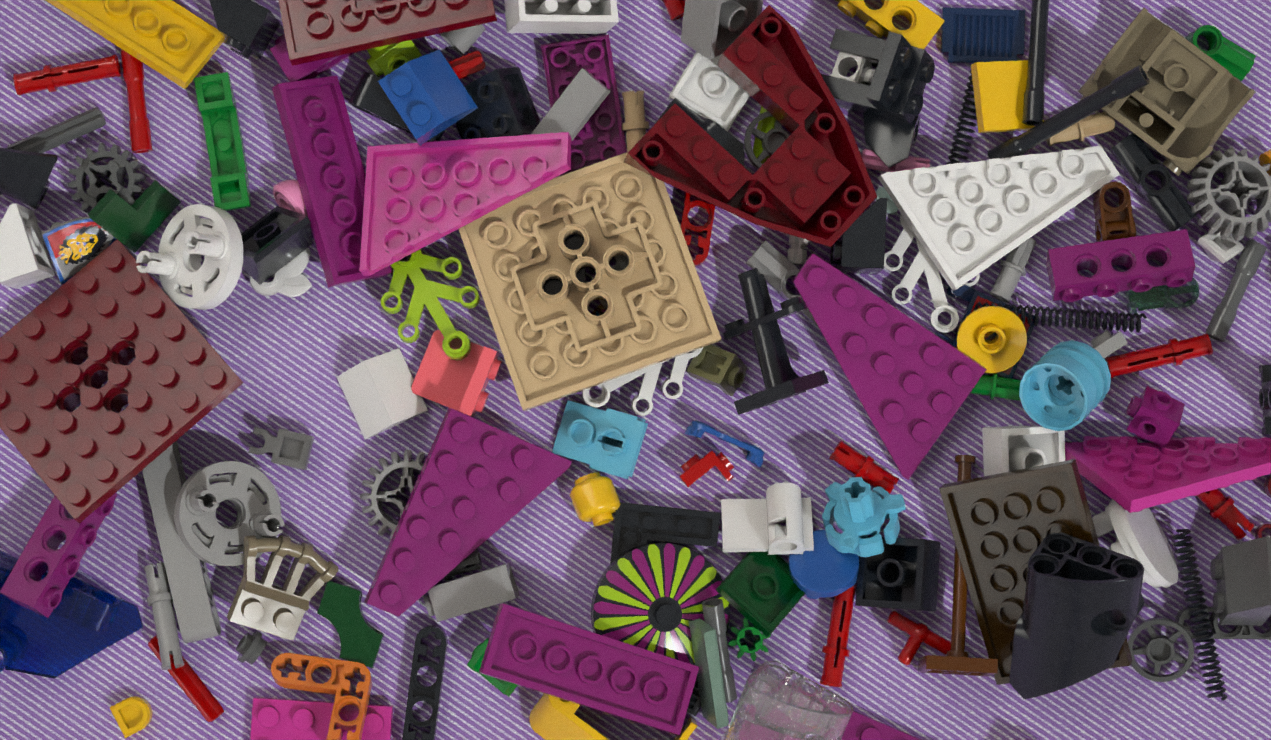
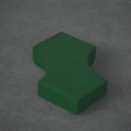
[317,580,384,668]

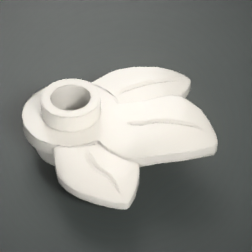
[250,248,312,297]

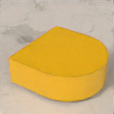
[109,696,153,738]

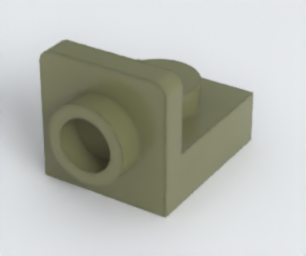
[686,344,747,396]

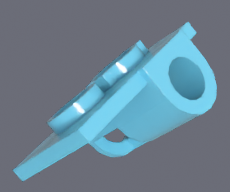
[552,400,648,480]

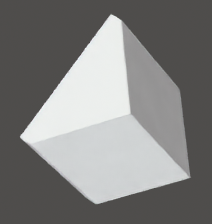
[337,348,428,440]

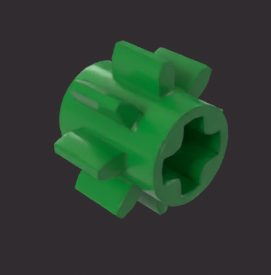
[728,617,771,661]

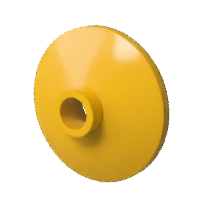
[957,306,1027,373]

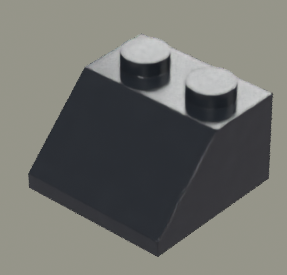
[210,0,280,59]
[830,198,887,275]
[855,536,940,612]

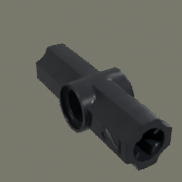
[1110,133,1197,232]

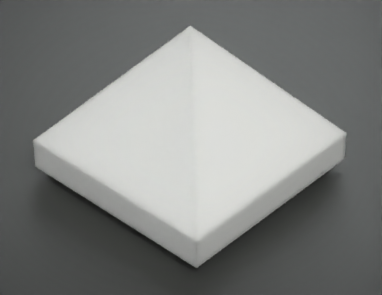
[1198,230,1245,264]

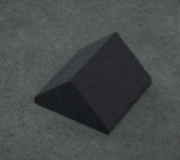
[241,206,313,285]

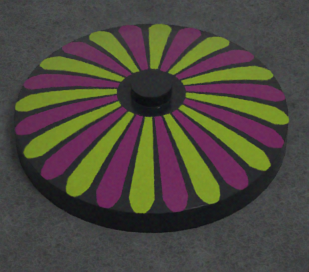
[591,542,730,665]

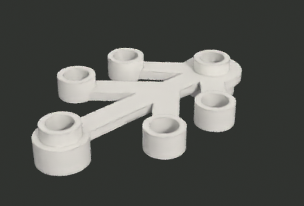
[884,214,980,333]
[582,347,703,416]

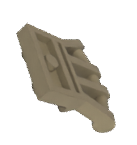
[227,535,339,641]

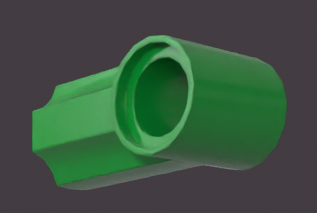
[1185,25,1256,82]

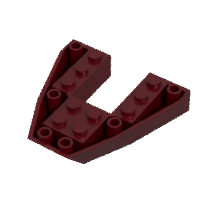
[624,5,877,247]

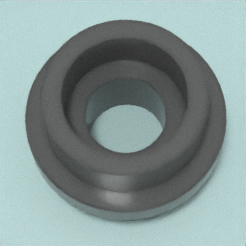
[236,631,267,665]

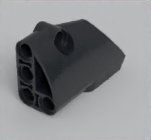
[1009,533,1144,699]

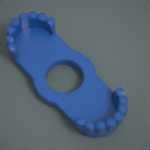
[684,420,765,468]

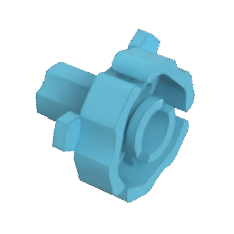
[822,477,906,557]

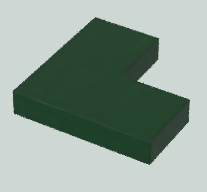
[87,180,181,253]

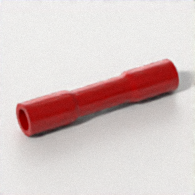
[121,50,153,153]

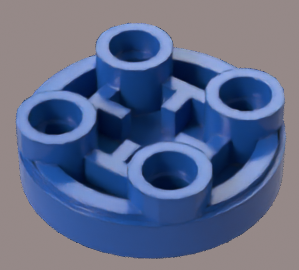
[789,530,859,599]

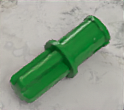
[970,373,1021,401]

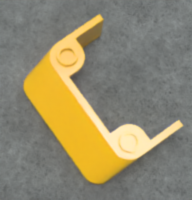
[529,693,697,740]

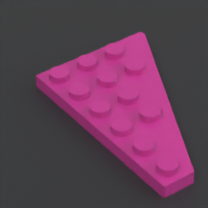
[359,132,572,276]

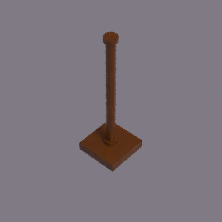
[918,455,998,677]

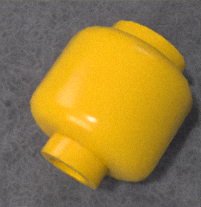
[570,472,620,526]

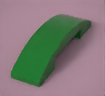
[194,72,251,211]

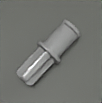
[990,237,1036,303]

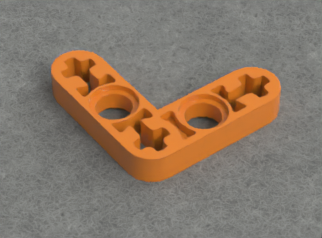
[271,653,372,740]

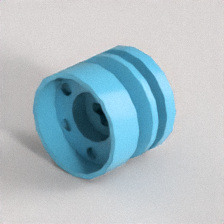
[1019,340,1111,431]

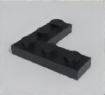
[610,502,720,564]

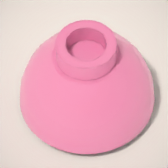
[273,180,309,219]

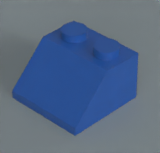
[378,50,478,146]

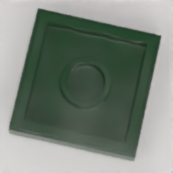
[715,552,804,637]

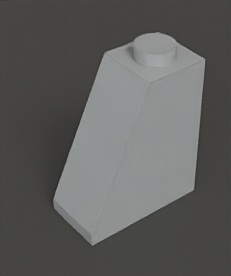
[424,563,519,622]

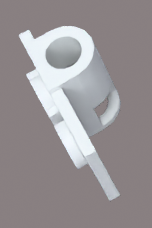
[721,482,814,555]

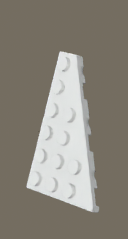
[877,146,1120,290]

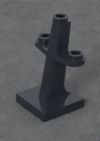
[723,268,829,415]

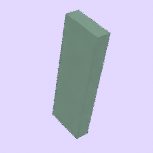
[689,618,729,729]

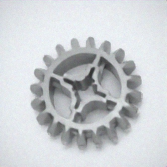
[1186,147,1271,242]
[360,450,425,541]

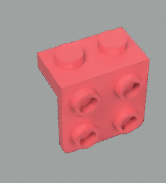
[411,330,502,417]

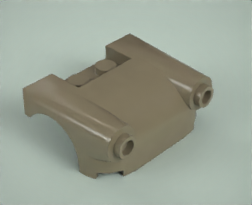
[1078,8,1256,176]

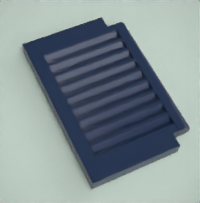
[941,7,1025,63]

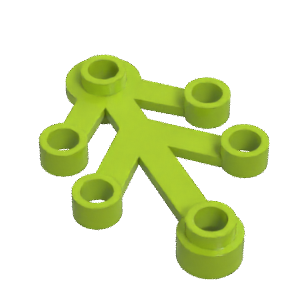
[381,249,480,360]

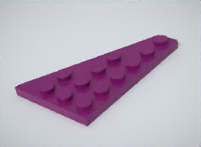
[793,251,987,480]
[364,407,572,617]

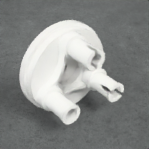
[1092,499,1178,588]

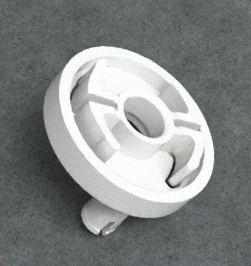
[136,204,244,310]

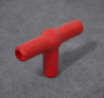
[887,611,951,665]

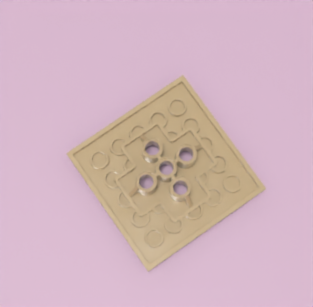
[458,152,721,411]

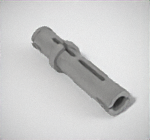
[144,563,184,670]

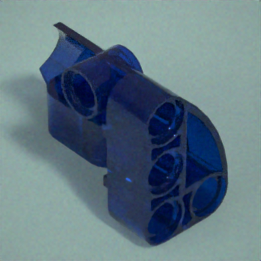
[0,550,144,679]

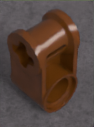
[1093,182,1137,242]

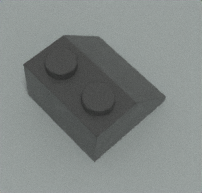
[1210,536,1271,626]

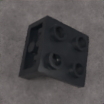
[455,67,540,140]

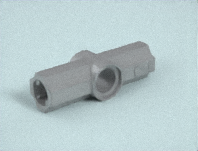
[746,240,818,326]

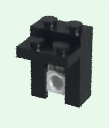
[821,28,935,125]

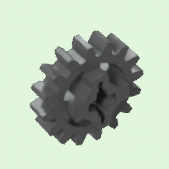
[68,143,146,212]

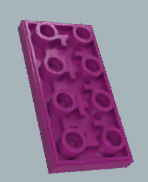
[541,34,627,176]

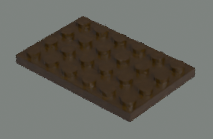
[939,459,1133,685]

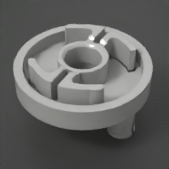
[174,461,285,566]

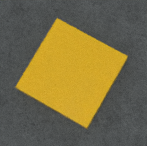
[971,60,1044,133]

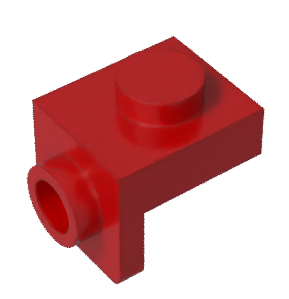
[679,450,734,487]

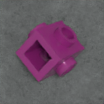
[1125,386,1185,448]

